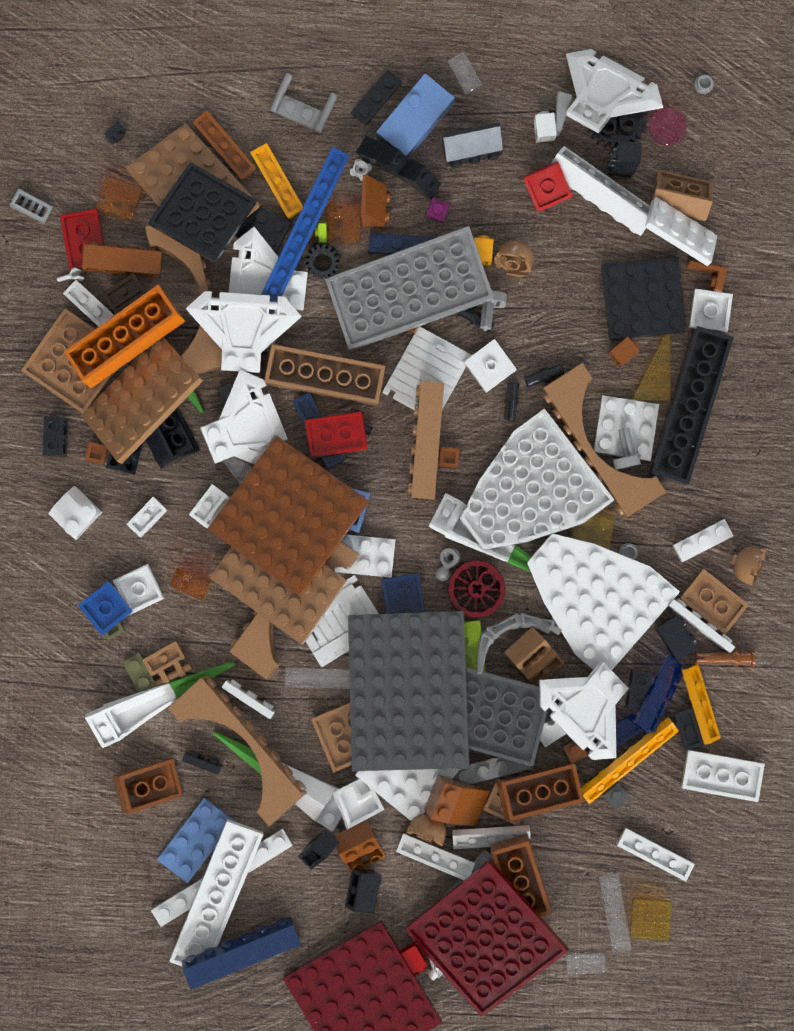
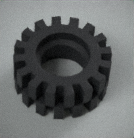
[305,243,340,279]

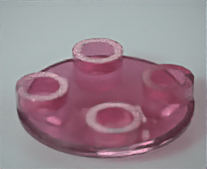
[649,108,686,146]

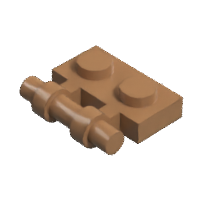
[142,641,192,686]

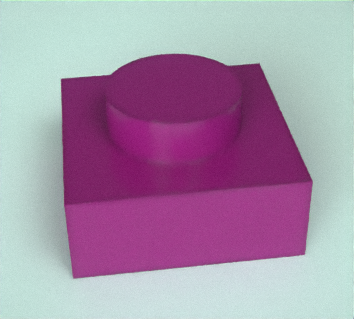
[426,197,451,223]

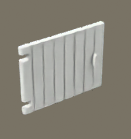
[382,326,472,410]
[306,575,379,667]

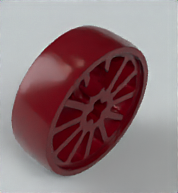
[448,560,506,618]

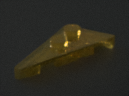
[632,334,670,401]

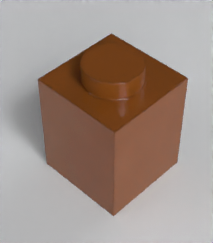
[608,337,640,368]

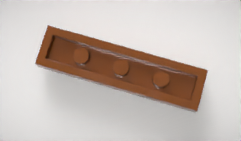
[193,110,256,181]

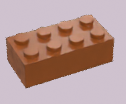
[496,762,584,821]
[491,834,552,917]

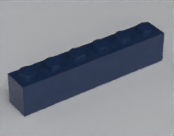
[182,917,301,990]

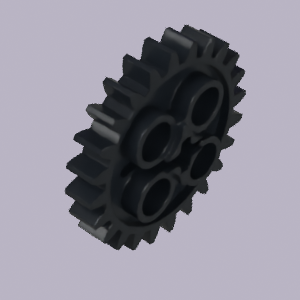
[587,112,648,150]

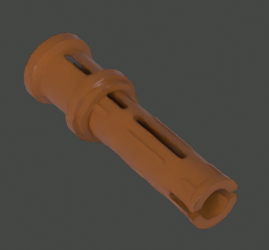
[695,649,756,667]

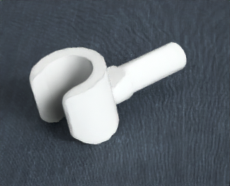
[57,268,84,282]
[428,957,443,980]

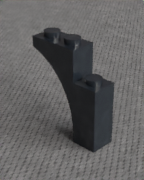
[356,136,441,200]

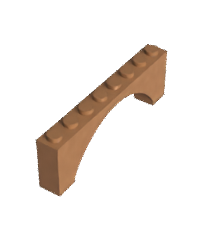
[145,226,222,374]
[542,363,666,518]
[230,541,360,680]
[168,676,307,826]

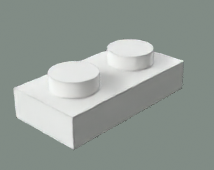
[127,497,168,538]

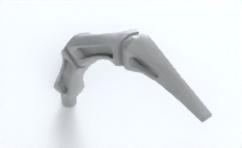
[477,613,562,674]

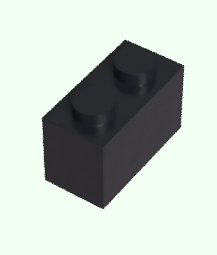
[654,615,697,661]
[345,868,381,913]

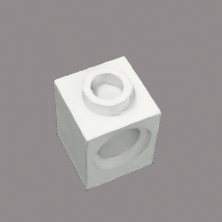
[533,111,557,143]

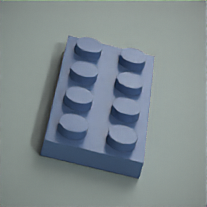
[157,797,235,883]

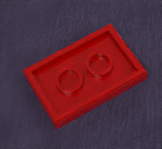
[60,208,105,271]
[305,411,368,458]

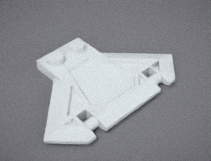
[566,49,663,133]
[228,227,308,315]
[186,291,302,373]
[200,370,288,464]
[539,662,629,760]

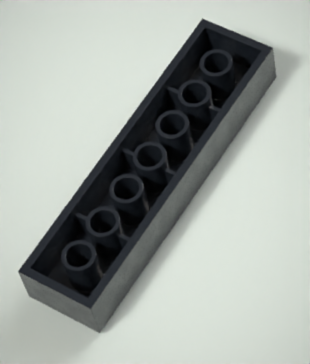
[648,326,734,486]

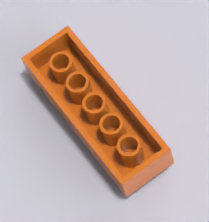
[64,285,185,388]

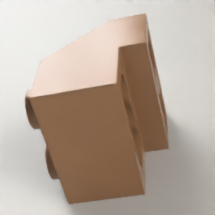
[504,627,564,685]

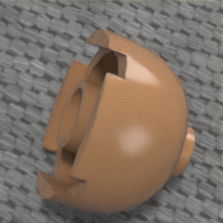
[494,240,534,277]
[731,546,766,586]
[406,814,446,847]

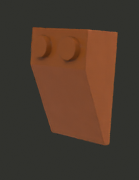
[361,175,390,228]
[112,759,183,814]
[424,775,490,826]

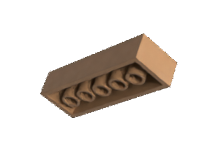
[264,344,386,406]
[408,381,444,500]

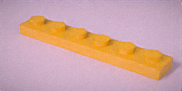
[581,718,679,804]

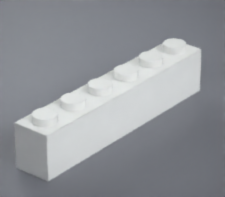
[551,146,650,236]

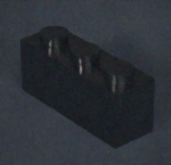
[606,141,642,177]

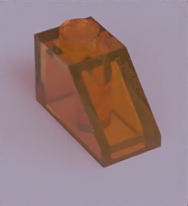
[170,568,213,601]

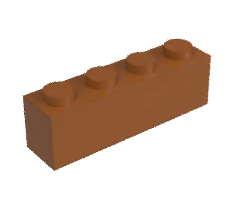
[82,242,162,278]

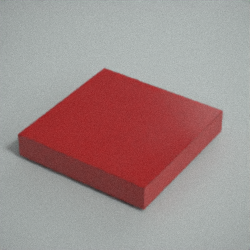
[523,161,573,212]

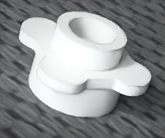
[350,159,372,181]

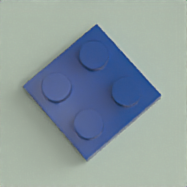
[78,581,133,636]

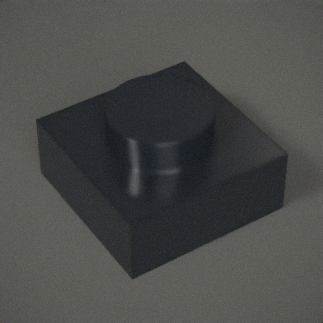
[104,121,126,144]

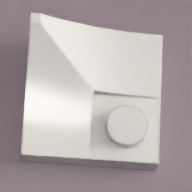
[332,779,384,829]

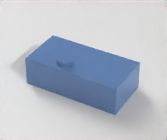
[376,74,455,159]

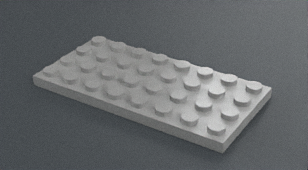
[325,226,494,351]

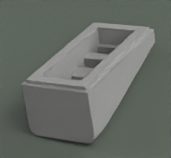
[555,91,572,136]
[10,188,53,224]

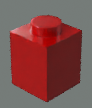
[400,942,427,975]

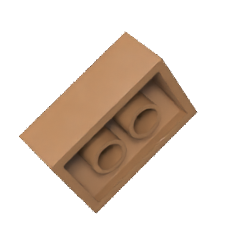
[650,170,713,221]

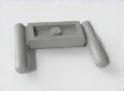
[270,73,337,133]

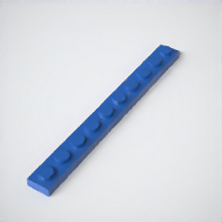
[261,147,350,314]

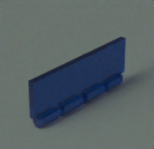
[633,654,683,733]

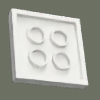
[593,395,659,461]

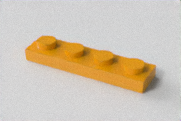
[250,143,303,219]
[682,664,721,744]

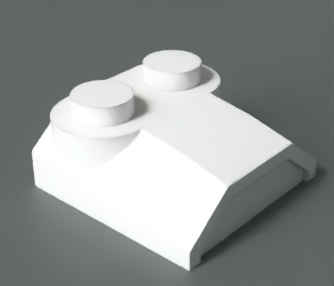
[48,486,103,540]

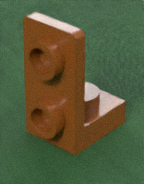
[686,259,727,292]

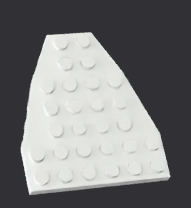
[460,409,614,550]
[527,533,680,670]

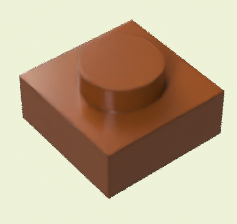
[85,442,108,465]
[439,447,460,468]
[562,740,588,763]

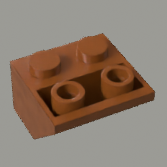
[335,820,386,872]

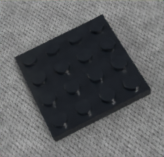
[149,162,256,264]
[601,257,686,340]

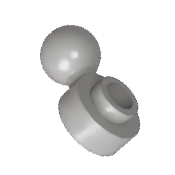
[435,548,461,581]

